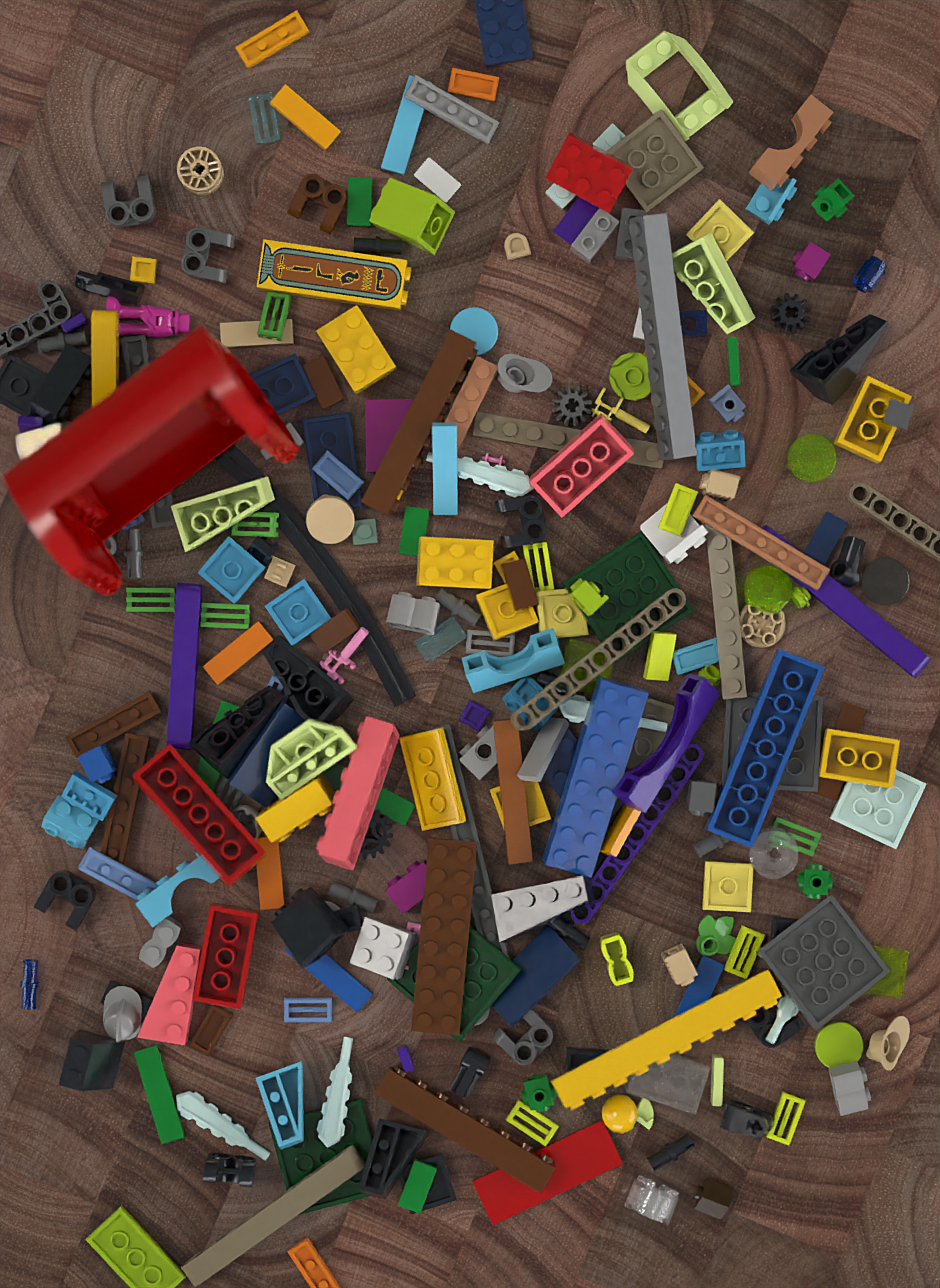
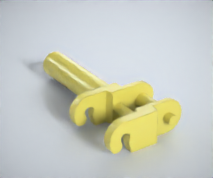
[591,387,650,434]

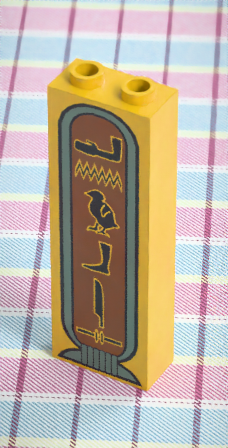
[257,239,411,311]

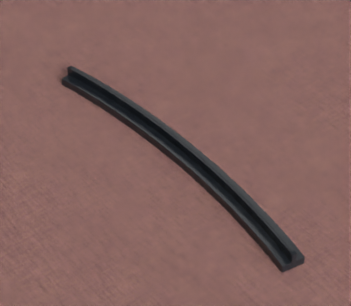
[215,445,416,707]

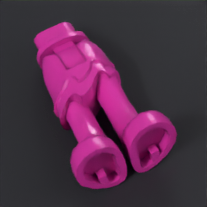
[106,296,190,338]

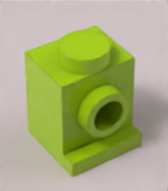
[568,578,609,616]

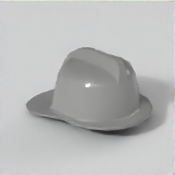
[497,354,552,393]
[103,986,142,1042]

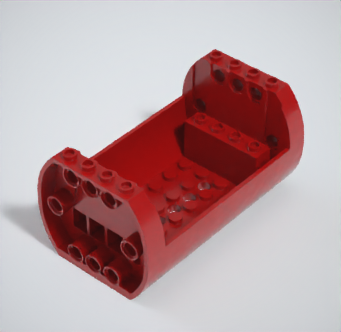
[3,325,300,596]

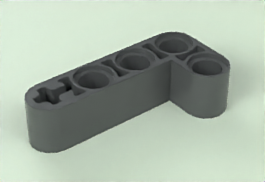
[0,280,75,359]

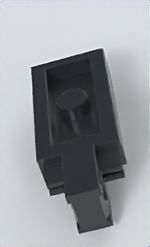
[75,270,145,305]

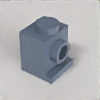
[708,384,746,423]

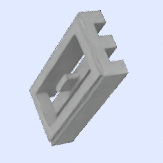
[466,629,515,657]

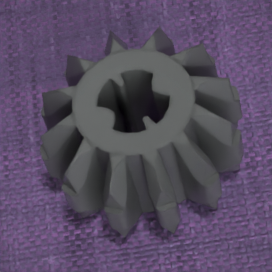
[551,386,592,427]

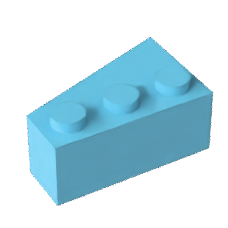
[256,1062,304,1150]

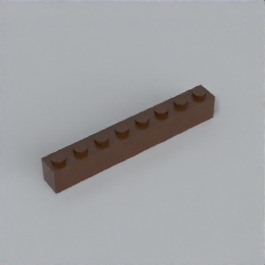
[361,329,478,516]
[374,1066,556,1193]

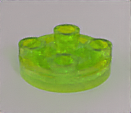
[787,434,836,482]
[744,566,793,614]

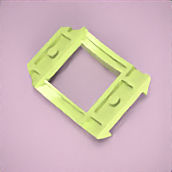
[625,31,734,141]

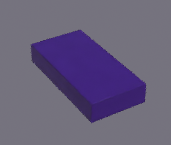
[553,197,599,246]

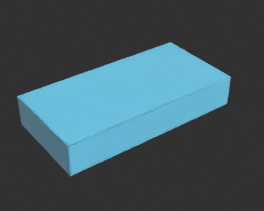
[672,637,719,675]

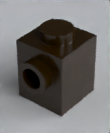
[693,1178,733,1220]

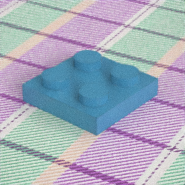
[198,536,266,604]
[265,579,332,646]

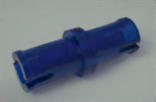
[20,959,39,1010]

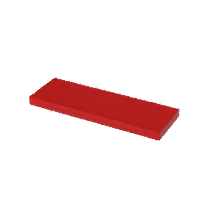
[472,1119,623,1225]

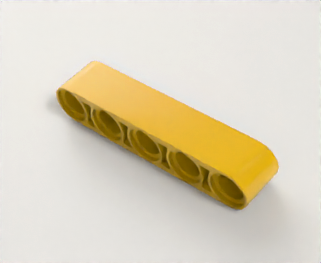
[91,310,119,407]

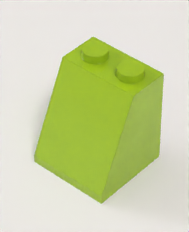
[369,178,455,255]

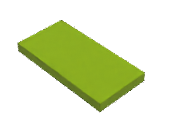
[85,1205,186,1288]

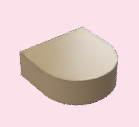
[504,233,531,261]

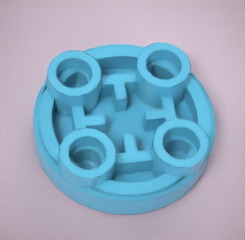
[450,307,498,357]

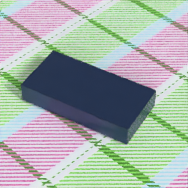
[803,511,848,565]

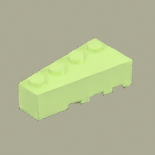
[672,232,755,334]
[171,476,275,552]

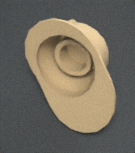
[866,1016,910,1070]

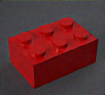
[545,132,633,213]

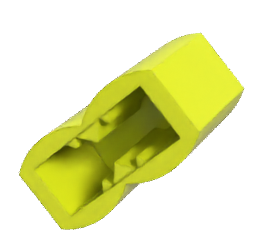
[600,932,634,986]

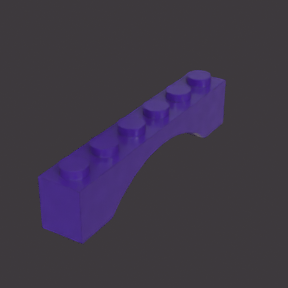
[613,673,720,813]

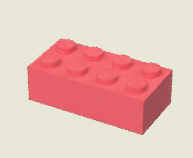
[529,413,634,517]

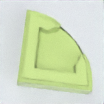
[636,1095,654,1130]

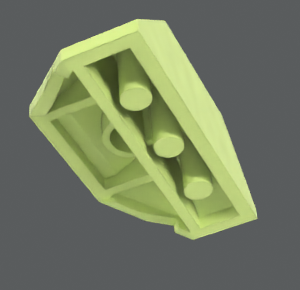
[266,719,357,800]

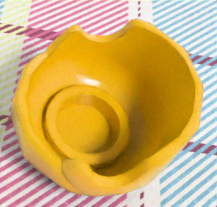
[602,1094,638,1134]

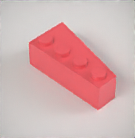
[137,943,202,1045]

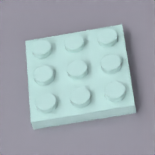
[830,770,926,849]

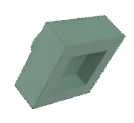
[352,519,378,545]

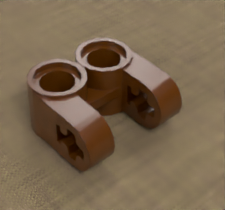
[287,173,347,235]

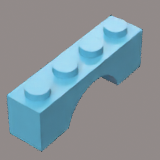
[462,628,565,693]
[135,853,219,927]

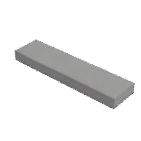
[404,75,500,145]

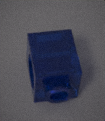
[679,310,708,338]

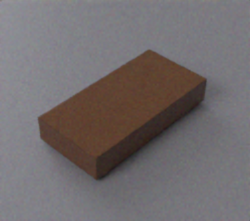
[302,355,345,410]
[501,558,539,611]
[309,608,361,654]
[188,1004,233,1057]

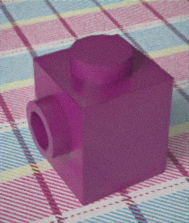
[792,241,831,282]

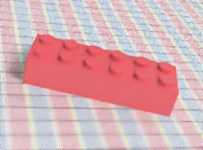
[317,716,400,871]

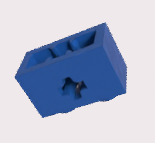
[78,744,118,784]

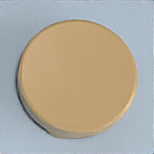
[306,495,355,544]
[740,600,785,648]

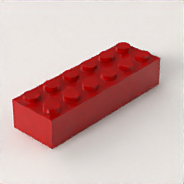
[132,744,266,889]

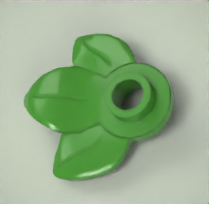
[696,914,736,956]

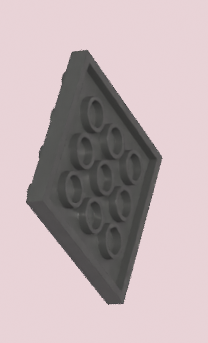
[721,692,823,792]
[756,894,891,1030]

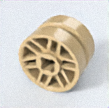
[177,147,224,196]

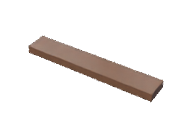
[692,495,830,591]

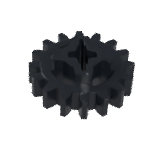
[360,810,393,859]

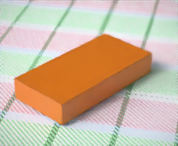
[448,68,499,102]

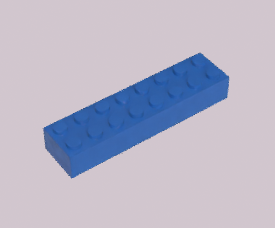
[705,649,825,848]
[542,676,649,878]

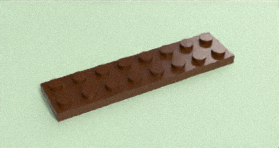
[411,837,477,1035]

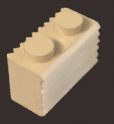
[699,469,740,502]
[661,944,698,986]

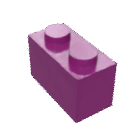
[385,860,427,914]

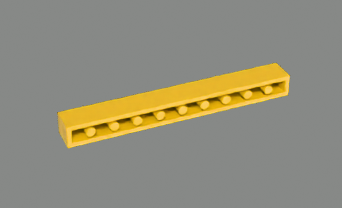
[551,970,782,1110]

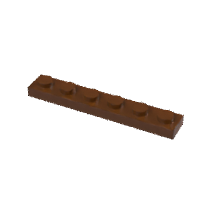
[101,732,150,864]

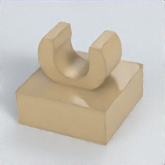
[264,556,296,588]

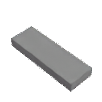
[517,717,569,782]

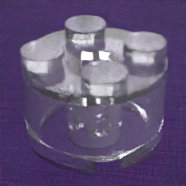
[749,827,798,879]
[624,1175,679,1225]

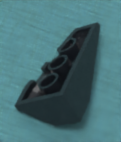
[790,314,889,405]
[263,635,354,724]
[188,685,286,779]

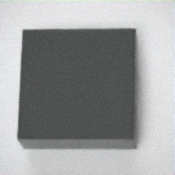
[882,399,914,430]

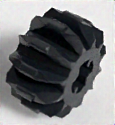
[770,293,811,334]

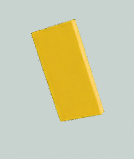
[399,728,466,831]

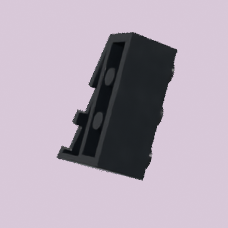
[30,344,92,433]
[359,1118,429,1199]

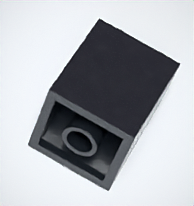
[271,887,350,969]
[58,1029,125,1091]

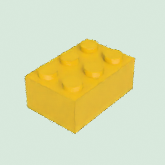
[316,305,396,395]
[833,376,912,464]
[416,537,494,589]
[818,729,900,788]
[255,772,335,843]

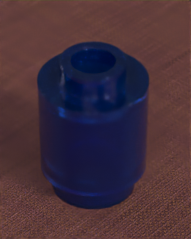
[853,256,887,293]

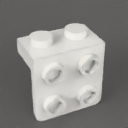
[640,504,708,564]

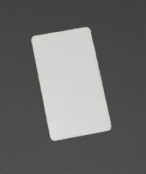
[414,158,461,202]

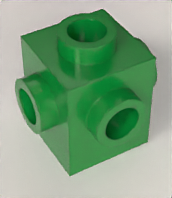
[811,178,854,222]
[797,864,833,899]
[521,1073,557,1112]

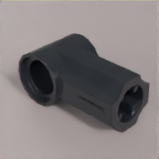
[829,536,866,588]
[450,1046,491,1099]

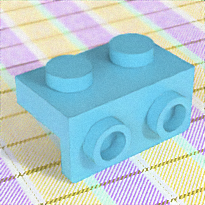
[41,795,99,849]

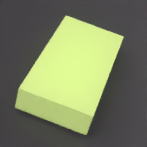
[710,1054,724,1106]

